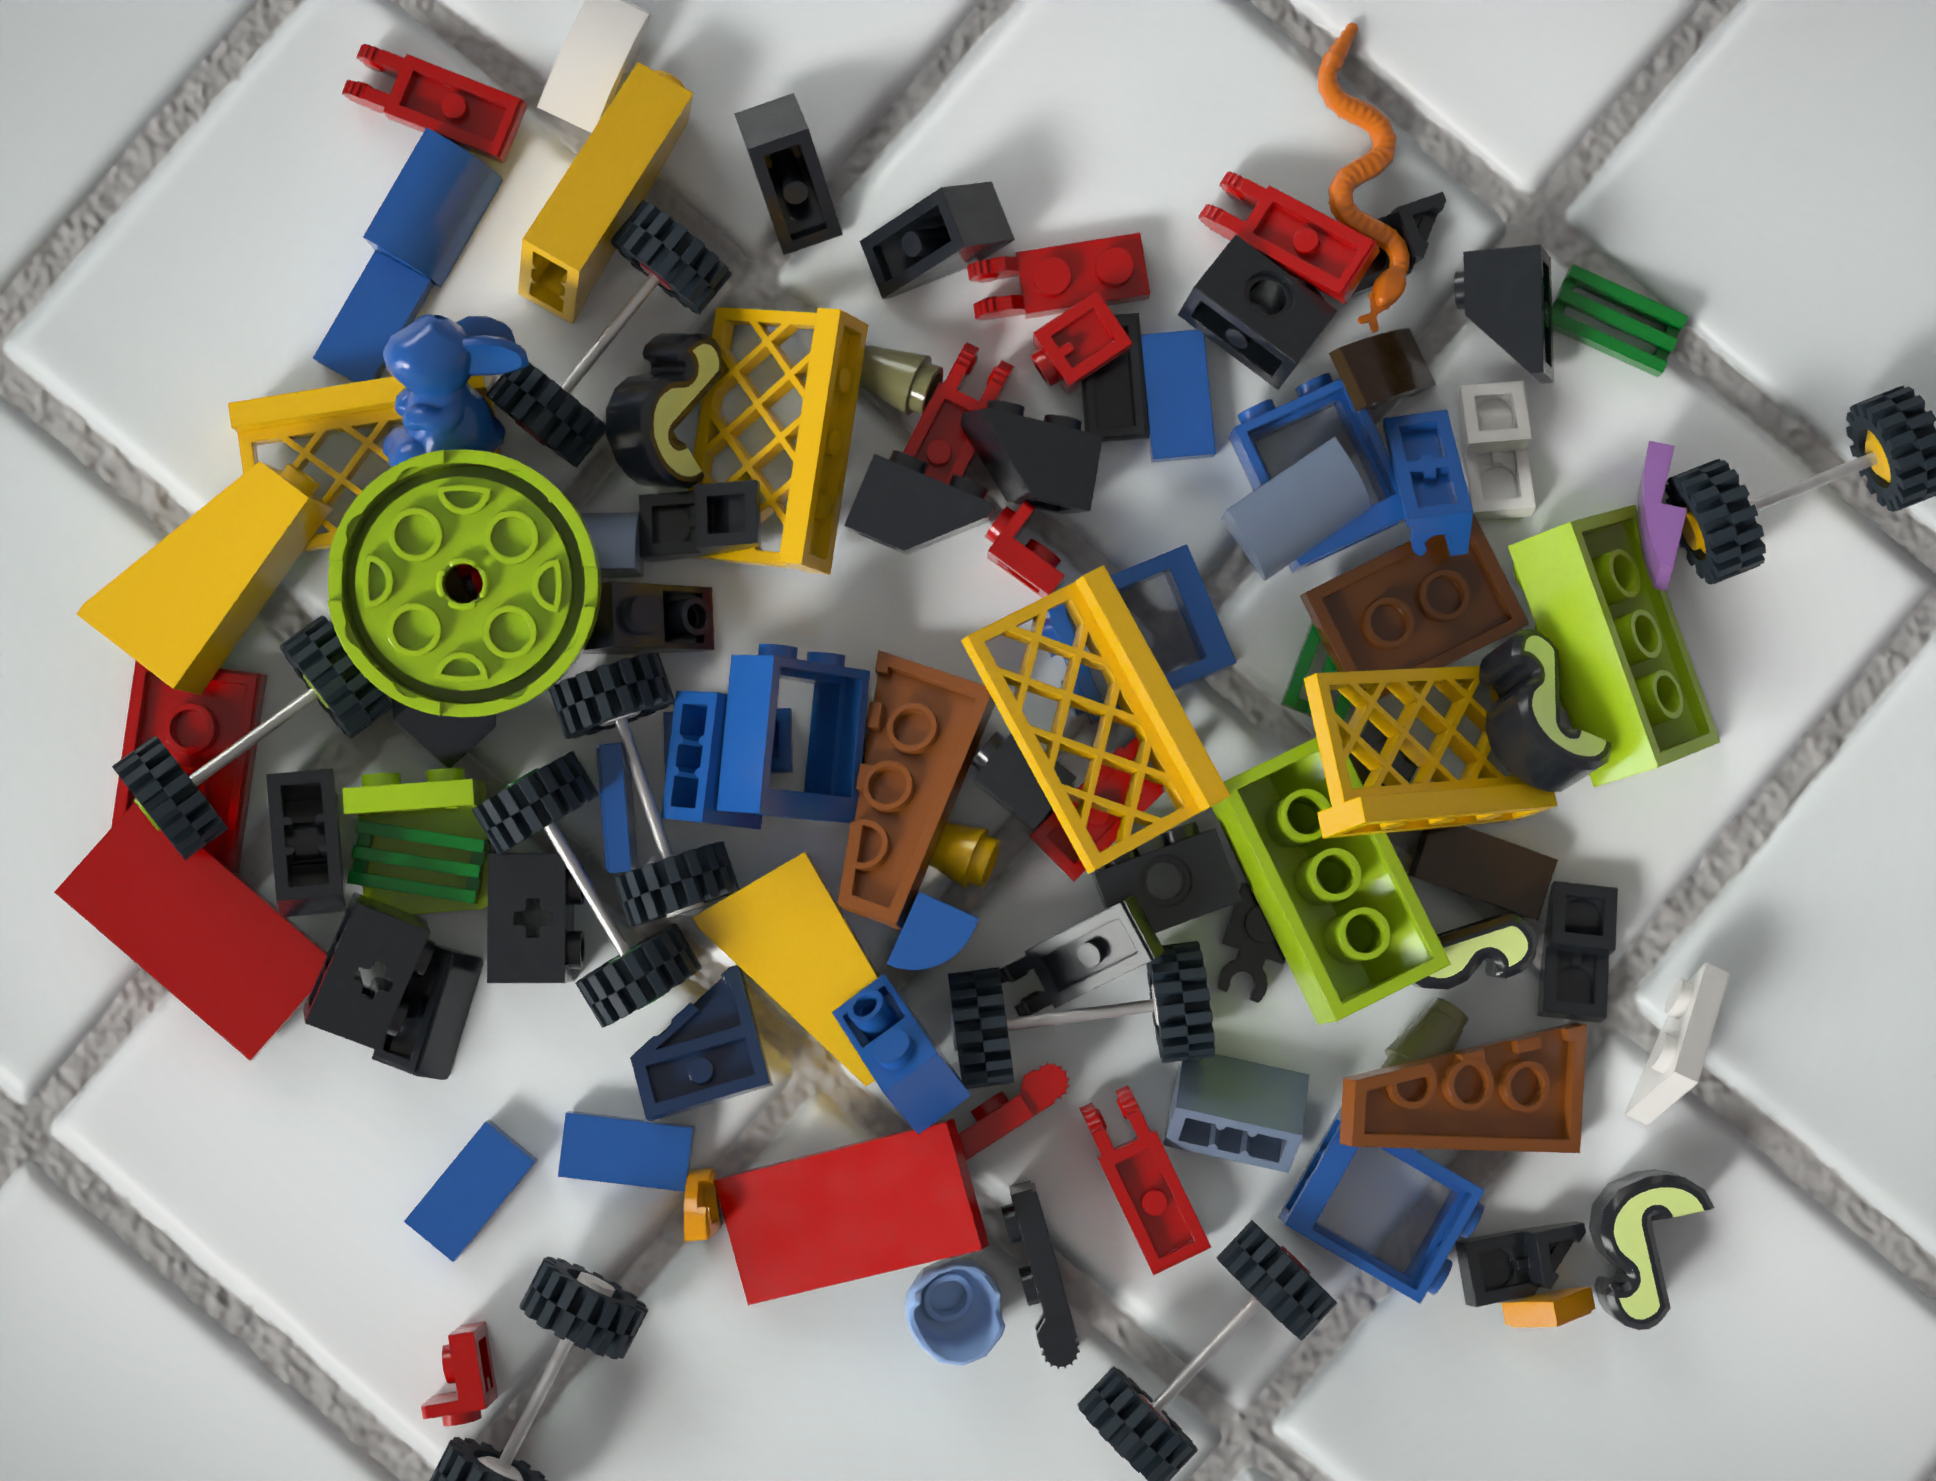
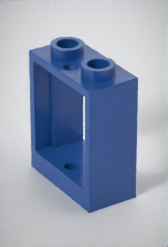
[1228,373,1406,573]
[1041,544,1237,725]
[717,644,870,823]
[1278,1107,1485,1304]

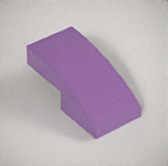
[1638,441,1687,591]

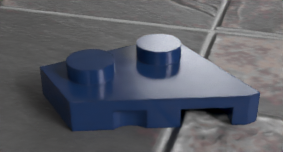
[630,965,773,1121]

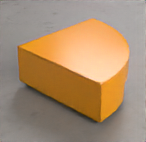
[684,1168,721,1241]
[1501,1287,1596,1327]

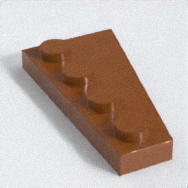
[838,650,995,930]
[1339,1022,1587,1153]

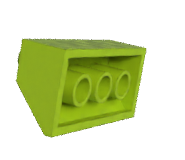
[1508,505,1720,787]
[1211,737,1451,1025]

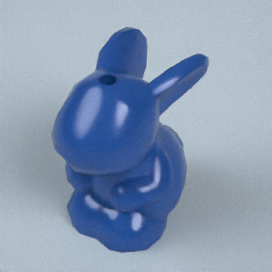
[383,314,529,467]

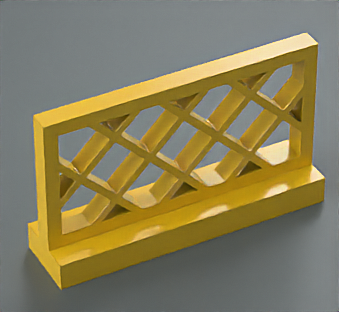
[688,307,868,575]
[228,375,501,553]
[961,565,1231,874]
[1304,666,1558,839]

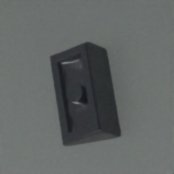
[372,944,483,1080]

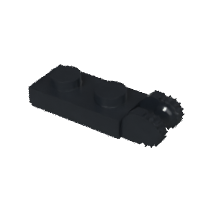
[1000,894,1165,1017]
[1001,1180,1080,1369]

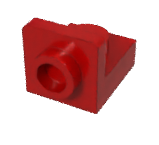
[1030,290,1133,395]
[985,500,1065,598]
[421,1321,498,1426]

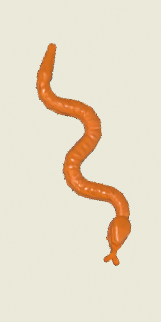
[1317,22,1410,333]

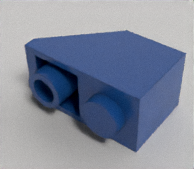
[832,974,972,1135]

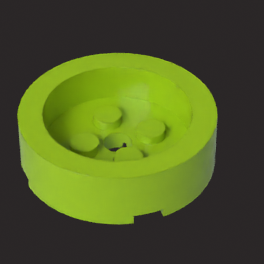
[327,449,602,717]

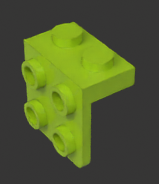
[343,768,491,914]

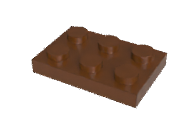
[1300,512,1529,708]

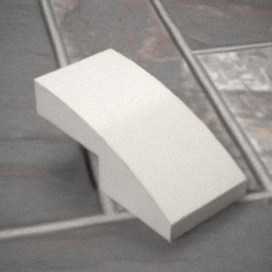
[537,0,652,133]
[1459,380,1536,521]

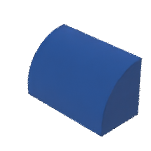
[363,127,503,288]
[661,690,763,830]
[887,892,979,970]

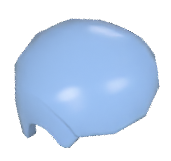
[905,1257,1005,1366]

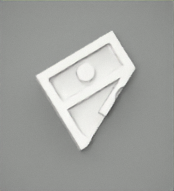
[1625,962,1730,1125]

